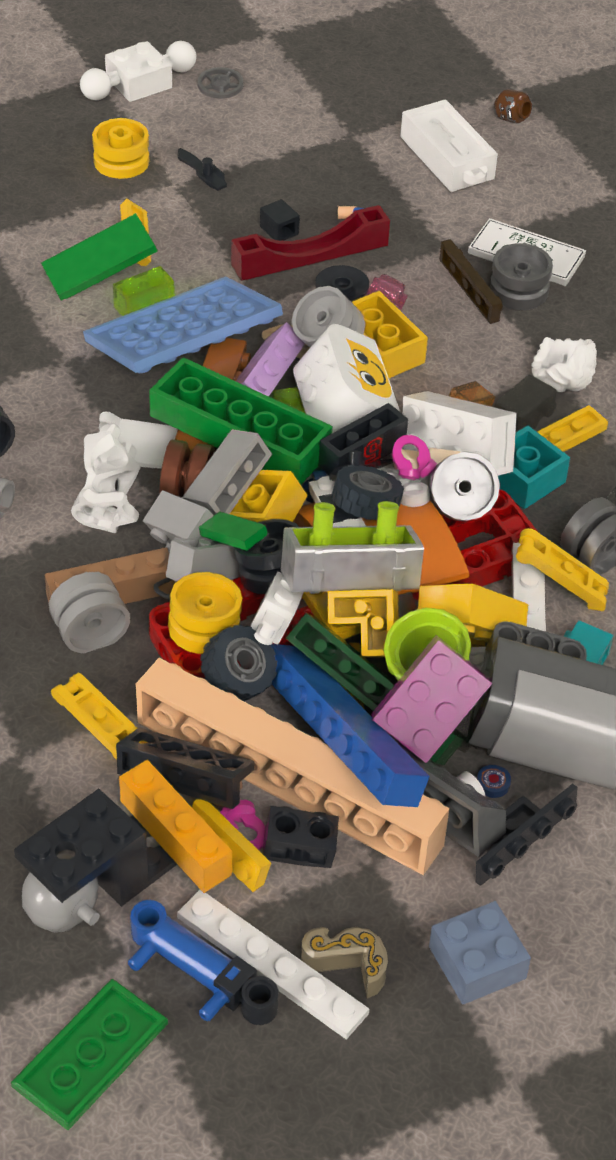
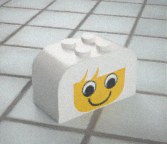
[293,324,400,433]

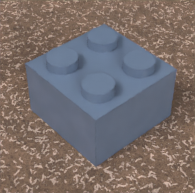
[429,901,531,1005]

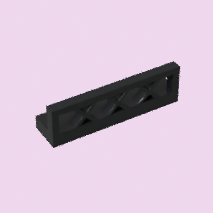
[116,727,254,809]

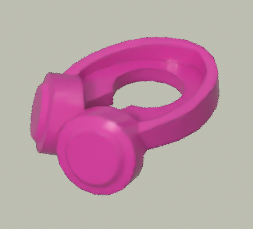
[392,435,437,480]
[220,800,265,850]

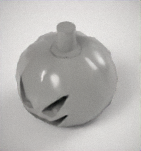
[22,853,100,933]

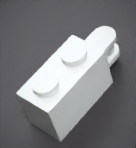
[250,572,304,645]

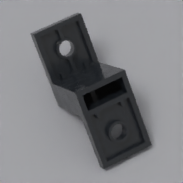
[14,788,177,907]

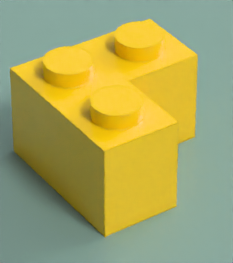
[328,589,399,657]

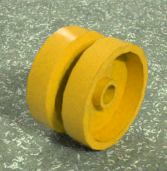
[92,118,150,179]
[168,572,242,654]

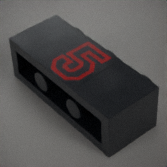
[318,403,408,475]

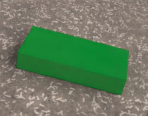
[199,511,268,551]

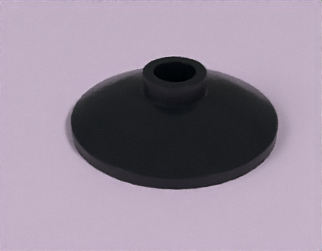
[315,265,369,302]

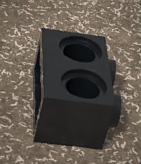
[262,806,339,868]

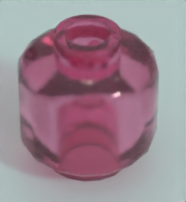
[366,274,408,310]

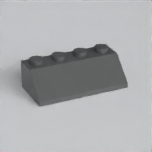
[398,743,506,857]

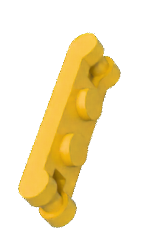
[516,528,609,611]
[51,672,148,760]

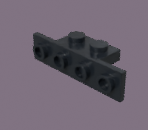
[475,783,578,886]

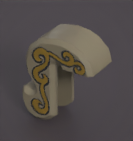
[301,927,388,998]

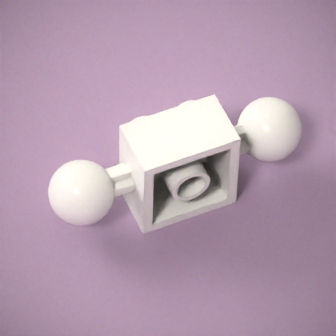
[80,41,196,102]

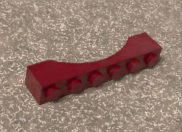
[231,205,390,281]

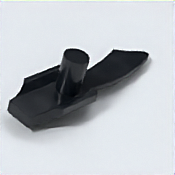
[178,148,227,191]
[329,450,394,481]

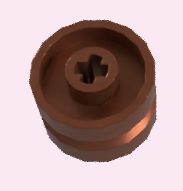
[159,439,215,498]

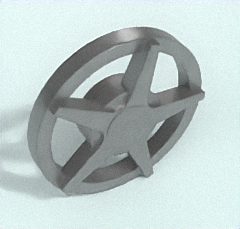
[198,67,243,99]

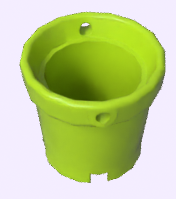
[383,608,471,681]

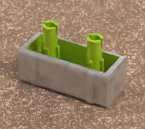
[281,501,424,594]

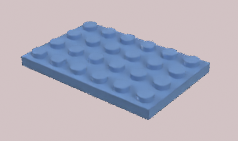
[83,277,283,373]

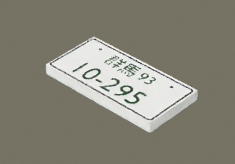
[468,218,586,286]

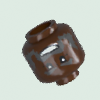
[494,89,532,123]

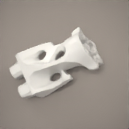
[71,424,141,533]

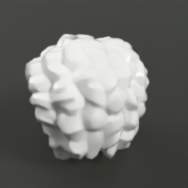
[531,337,597,392]

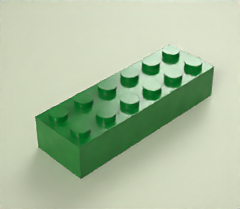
[149,357,333,485]

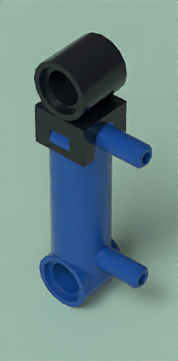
[128,900,279,1025]

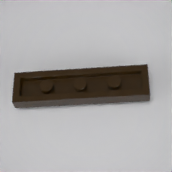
[439,239,503,324]

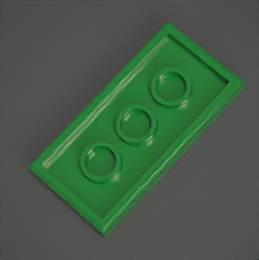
[41,213,158,300]
[11,979,168,1130]

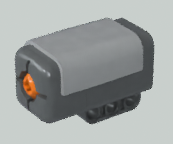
[467,621,616,789]

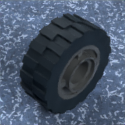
[332,465,404,520]
[201,625,277,701]

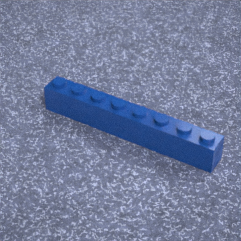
[270,644,430,807]

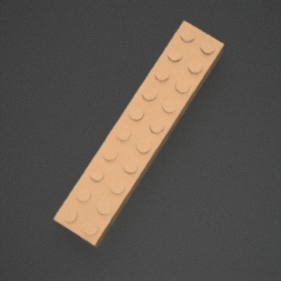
[136,658,450,875]

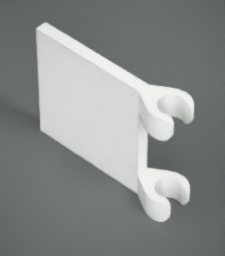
[99,412,178,469]

